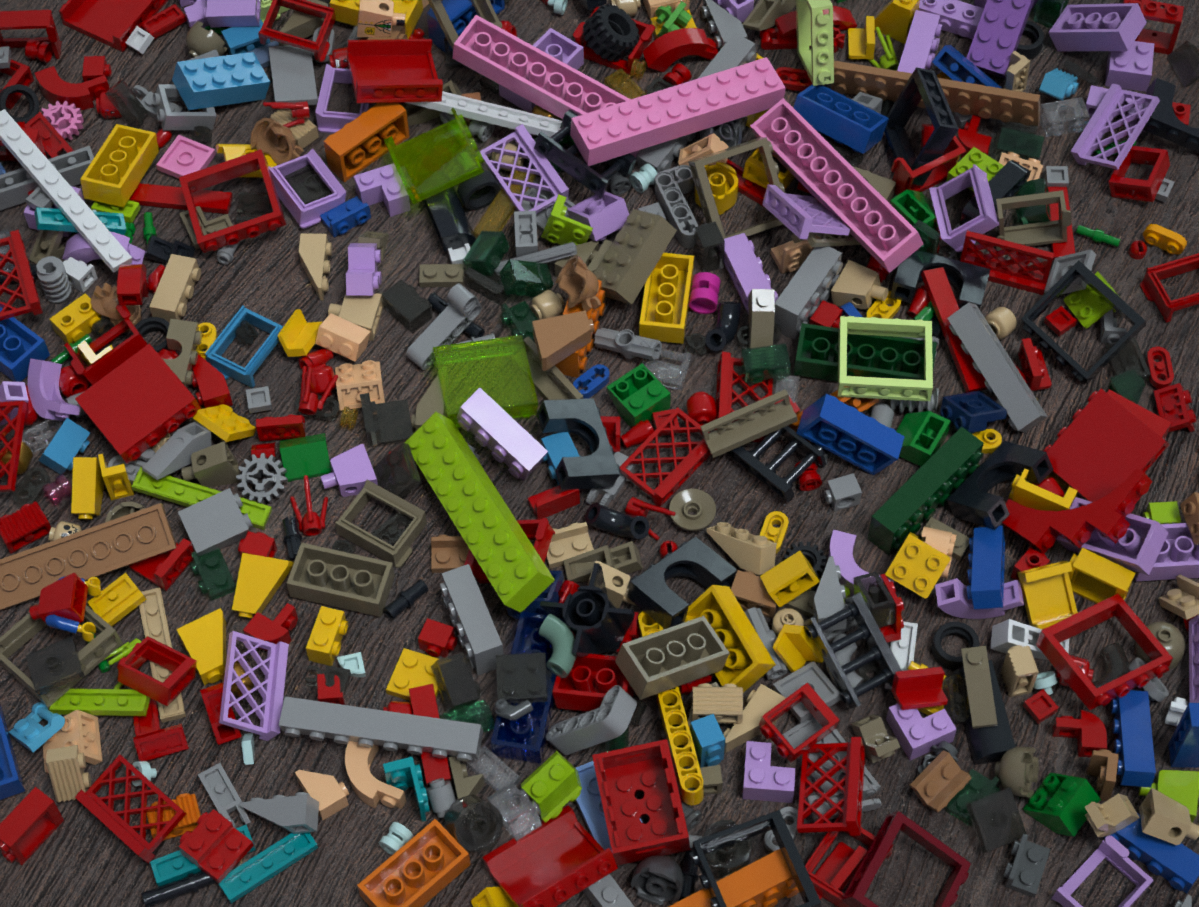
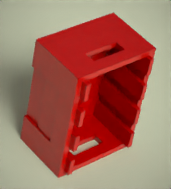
[592,739,690,866]

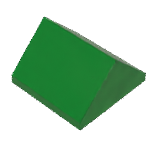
[280,433,332,482]

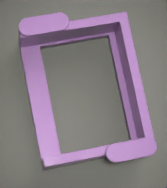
[315,63,372,133]
[269,148,346,228]
[929,164,999,252]
[1051,835,1153,907]

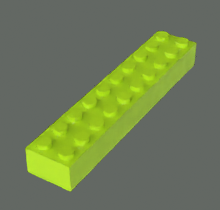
[404,412,555,612]

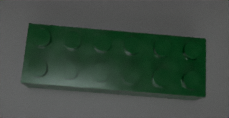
[794,323,937,392]
[868,427,984,556]

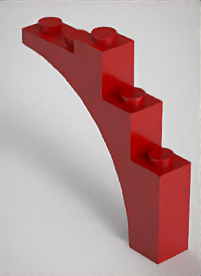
[1001,468,1153,554]

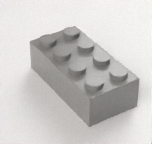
[774,246,843,341]
[439,564,505,676]

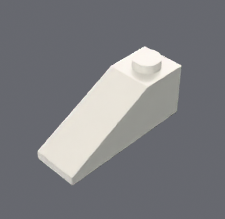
[991,619,1069,660]

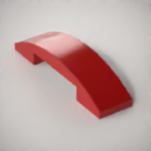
[775,6,857,37]

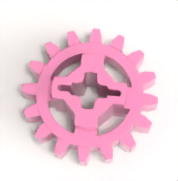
[41,101,84,140]

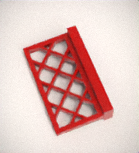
[0,229,43,321]
[960,230,1055,295]
[714,351,773,443]
[0,401,27,492]
[620,407,711,507]
[797,737,865,836]
[75,755,187,864]

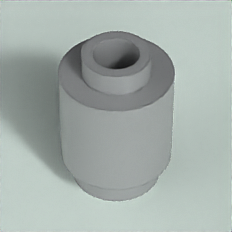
[870,403,894,428]
[426,778,457,818]

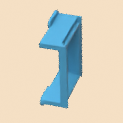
[205,305,283,388]

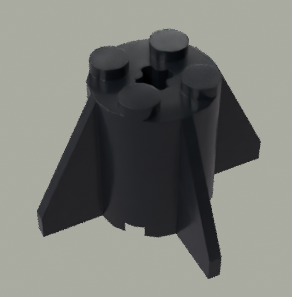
[540,563,635,657]

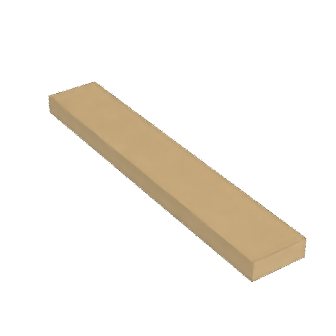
[139,587,186,723]

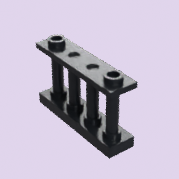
[534,110,637,198]
[726,410,826,503]
[804,592,902,709]

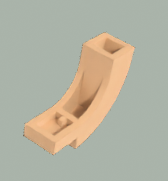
[345,741,406,809]

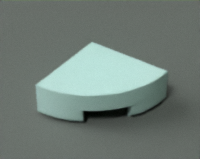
[337,652,366,677]
[241,733,255,765]

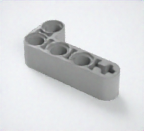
[655,165,699,248]
[406,283,482,370]
[546,685,637,755]

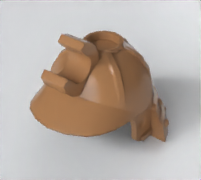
[250,118,304,165]
[555,255,601,312]
[91,283,142,333]

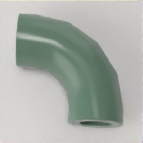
[539,614,577,678]

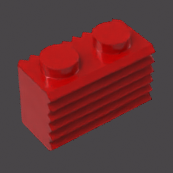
[0,501,51,554]

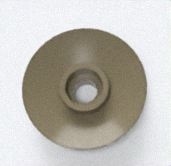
[669,489,716,531]

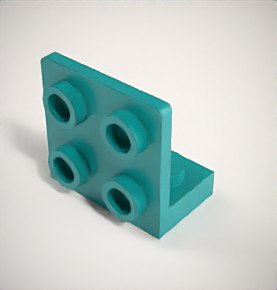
[383,757,430,822]

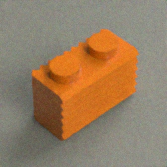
[147,793,201,841]

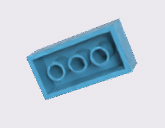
[172,52,270,110]

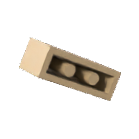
[149,254,201,323]

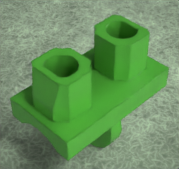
[655,1,692,37]

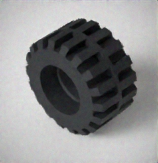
[583,4,640,62]

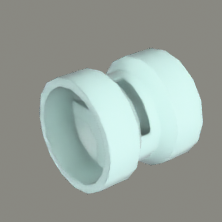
[629,164,657,193]
[378,822,414,855]

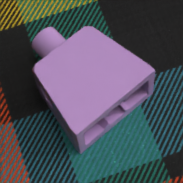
[320,444,378,497]

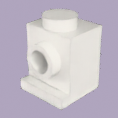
[63,257,98,293]

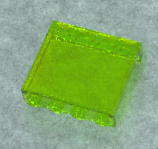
[384,108,484,205]
[433,335,538,427]

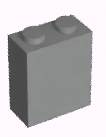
[178,488,253,559]

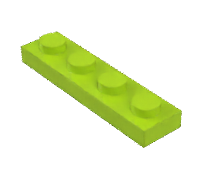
[49,689,150,716]

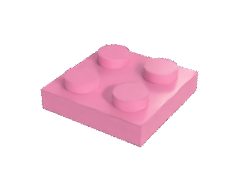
[156,135,216,179]

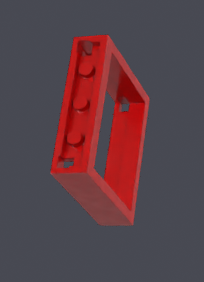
[179,149,286,253]
[1036,594,1173,710]

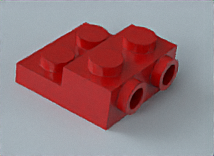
[178,809,254,883]

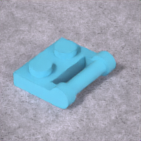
[9,702,65,752]

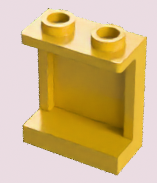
[1008,469,1078,511]
[1017,561,1078,630]

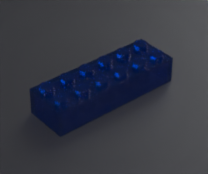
[491,611,567,763]

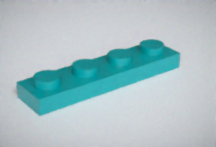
[34,207,126,235]
[150,824,256,887]
[217,832,318,904]

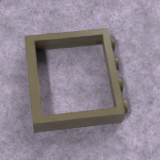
[688,137,785,246]
[0,605,123,708]

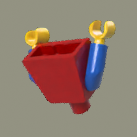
[29,573,101,642]

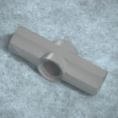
[594,328,662,361]
[745,607,787,680]

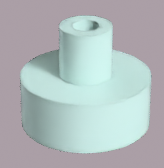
[548,0,568,15]
[1033,671,1057,695]
[132,761,157,787]

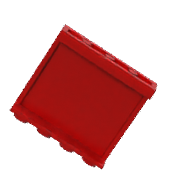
[59,0,168,52]
[347,39,443,103]
[75,344,202,464]
[1043,388,1170,502]
[482,805,618,907]

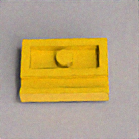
[87,572,147,627]

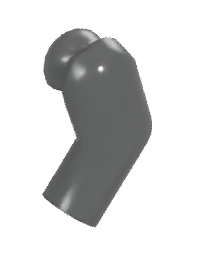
[495,699,533,720]

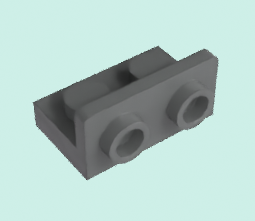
[1003,834,1051,898]

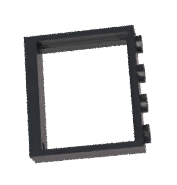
[884,67,959,186]
[1021,260,1146,383]
[690,810,821,907]

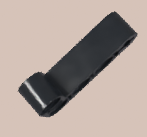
[959,160,1030,235]

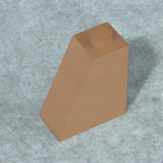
[532,310,595,371]

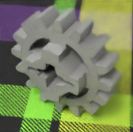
[236,453,288,504]

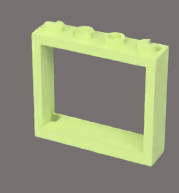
[796,0,834,86]
[838,316,933,401]

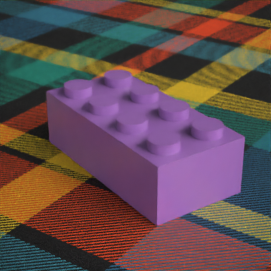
[966,0,1034,79]

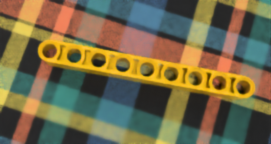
[638,611,704,805]

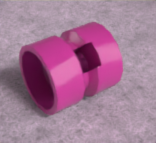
[689,272,721,314]

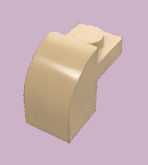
[1085,793,1140,837]

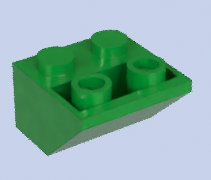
[890,189,950,240]
[606,363,671,428]
[896,411,951,467]
[1023,773,1101,837]

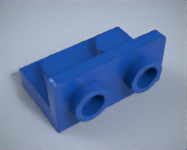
[320,196,371,238]

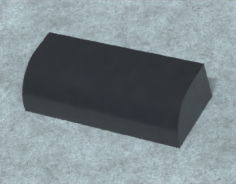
[417,173,477,252]
[951,660,1016,765]

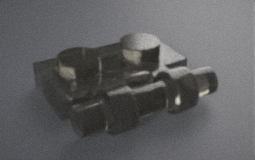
[235,192,283,224]

